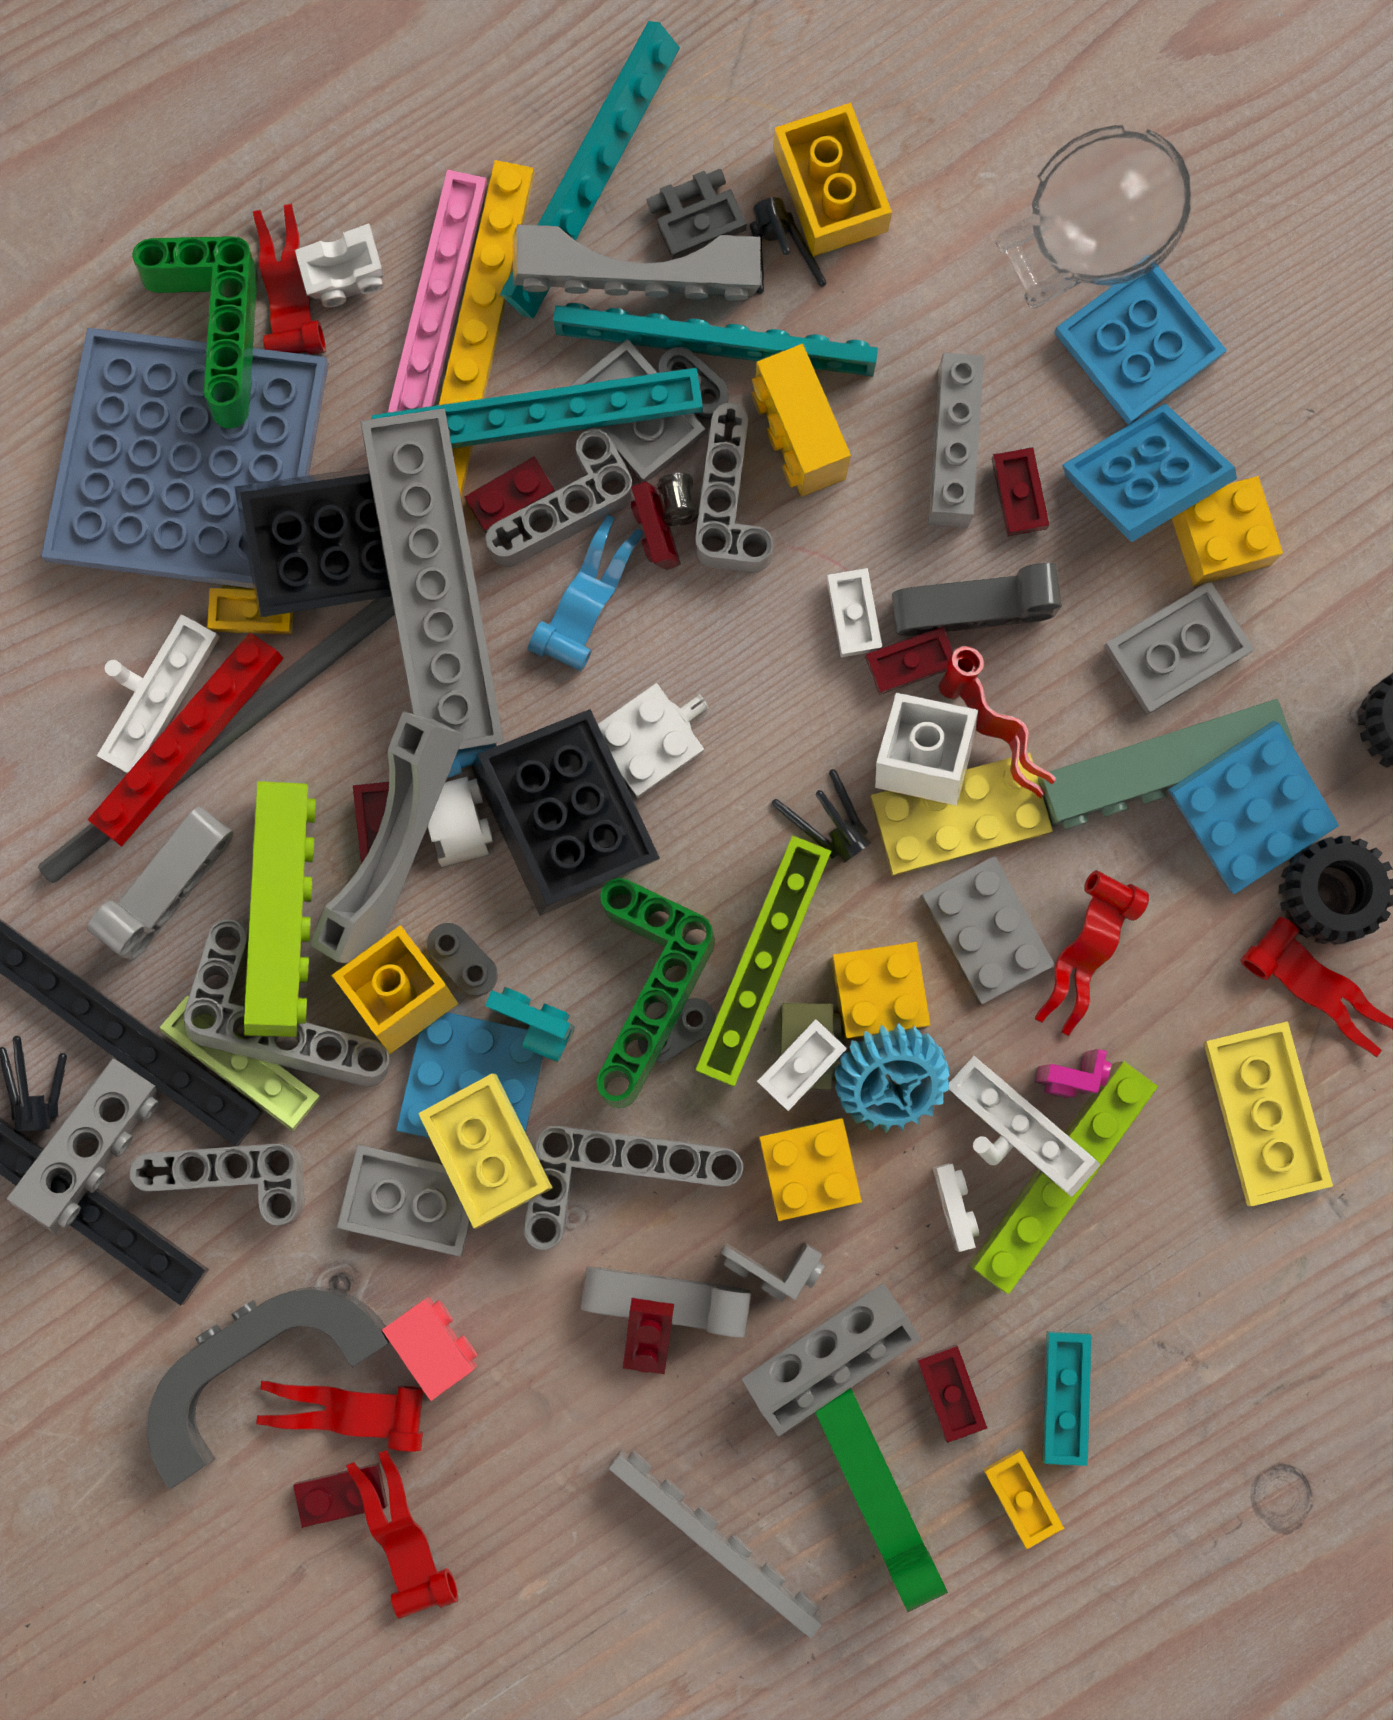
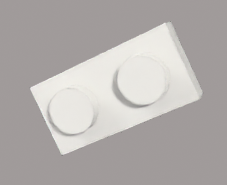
[826,568,882,658]
[757,1019,847,1111]
[932,1163,979,1252]

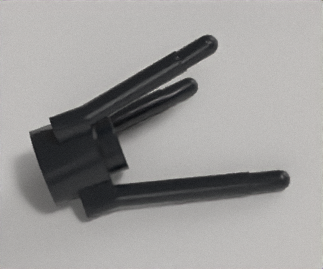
[749,197,827,294]
[772,769,871,863]
[0,1036,67,1131]

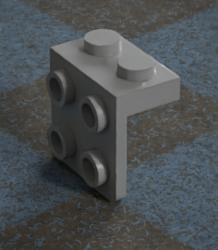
[721,1243,825,1302]

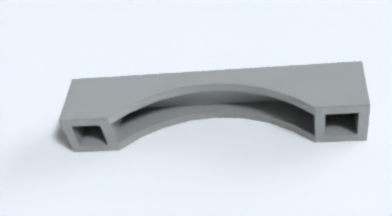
[513,224,761,301]
[310,711,464,963]

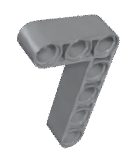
[184,919,390,1087]
[524,1126,743,1250]

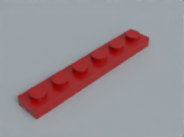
[87,632,284,847]

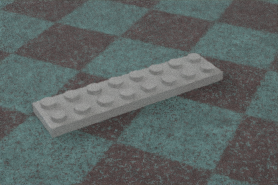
[360,408,503,750]

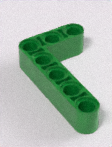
[132,236,257,429]
[596,878,715,1109]
[815,1388,948,1612]

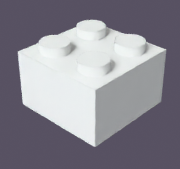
[875,693,978,806]

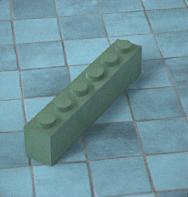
[1038,698,1294,830]

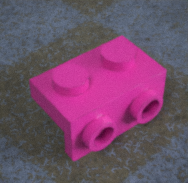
[1034,1049,1111,1098]

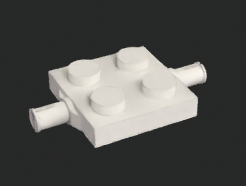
[598,683,709,799]

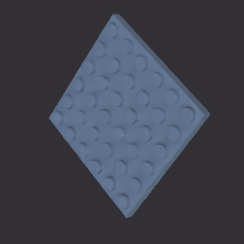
[41,328,329,588]

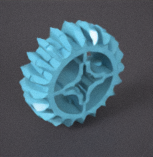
[835,1023,950,1133]

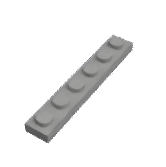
[609,1449,822,1639]

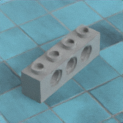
[927,353,984,528]
[7,1058,159,1234]
[742,1283,921,1437]

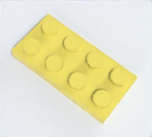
[870,753,1053,876]
[1203,1021,1333,1206]

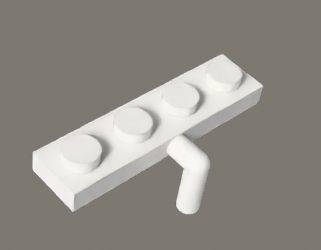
[97,614,220,773]
[949,1056,1100,1197]

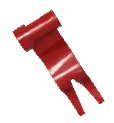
[253,203,326,355]
[939,646,1056,798]
[1035,870,1149,1036]
[1240,917,1393,1057]
[256,1381,423,1452]
[346,1450,458,1619]

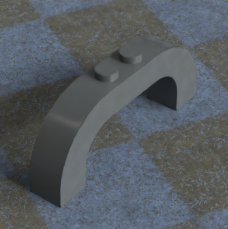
[147,1287,390,1490]

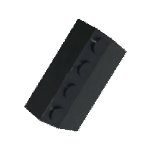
[234,467,391,617]
[471,709,660,916]

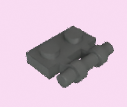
[646,169,747,260]

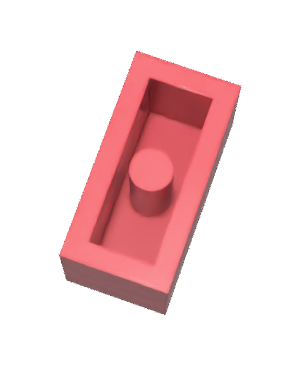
[382,1297,477,1401]

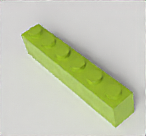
[244,781,316,1037]
[695,835,831,1087]
[968,1061,1159,1295]

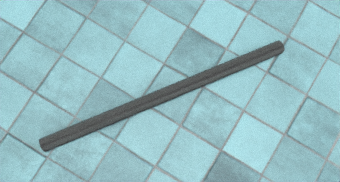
[38,596,395,883]

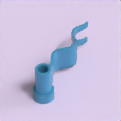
[527,514,644,672]

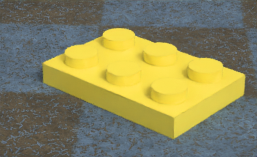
[418,1073,552,1229]

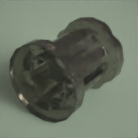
[657,472,699,526]

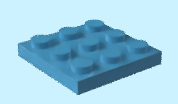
[1054,257,1227,425]
[1062,404,1237,542]
[1168,721,1339,894]
[396,1012,543,1138]

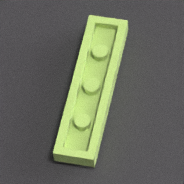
[160,996,320,1132]

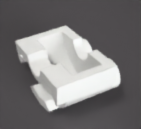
[295,223,384,307]
[427,776,494,867]

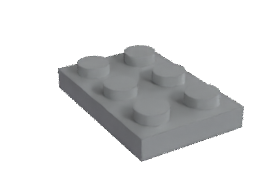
[570,339,706,482]
[1103,581,1255,715]
[921,856,1055,1005]
[337,1145,470,1257]

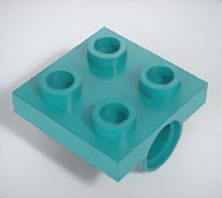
[485,987,575,1062]

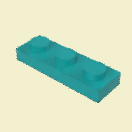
[1042,1331,1092,1466]

